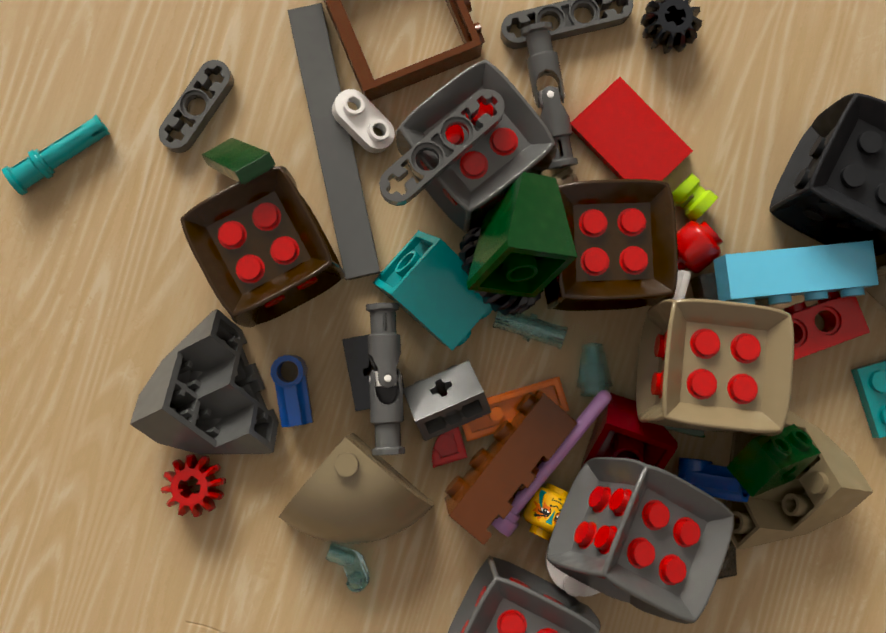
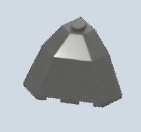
[130,309,279,454]

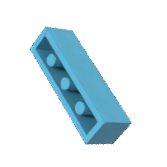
[713,240,879,305]

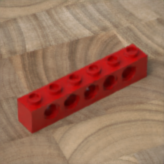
[783,291,870,360]

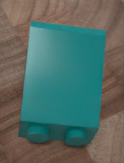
[372,230,492,351]

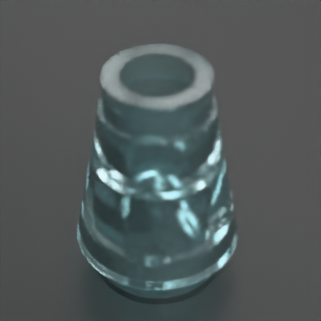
[577,343,613,397]

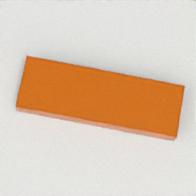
[462,376,570,442]

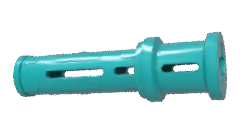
[2,115,110,195]

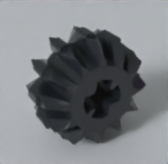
[640,0,702,54]

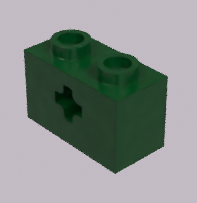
[726,424,821,497]

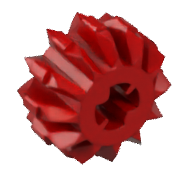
[161,454,226,517]

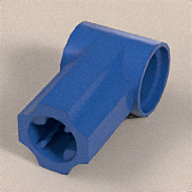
[271,355,314,428]
[678,457,750,502]

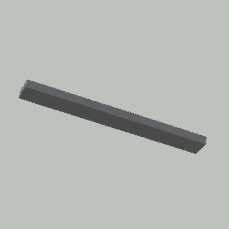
[287,3,381,281]

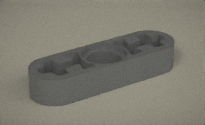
[159,60,234,153]

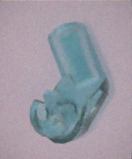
[325,543,370,593]

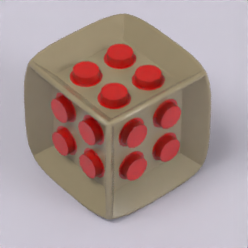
[636,299,794,436]

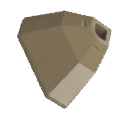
[724,411,873,549]

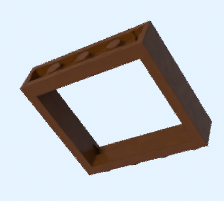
[324,0,485,101]

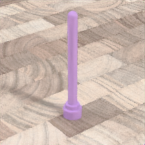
[491,390,611,537]

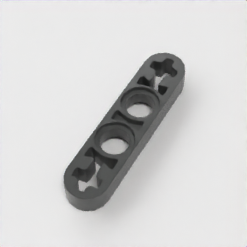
[500,0,633,49]
[379,89,505,206]

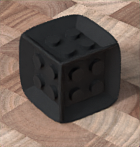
[769,93,886,256]

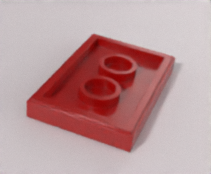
[571,77,693,181]

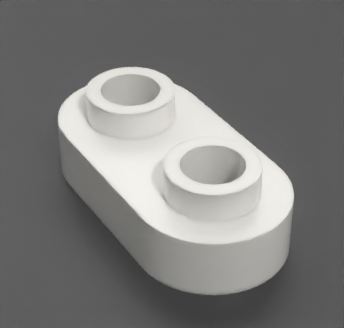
[332,89,395,153]

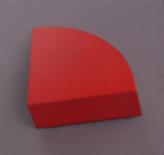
[432,427,468,468]

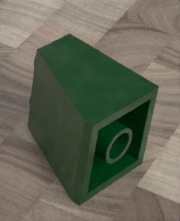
[467,172,578,298]

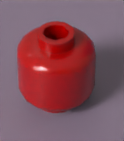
[677,221,723,274]

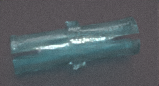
[493,311,568,349]

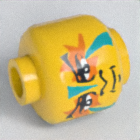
[523,483,568,541]

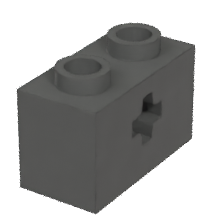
[403,360,491,441]

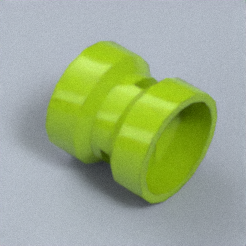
[672,173,718,221]

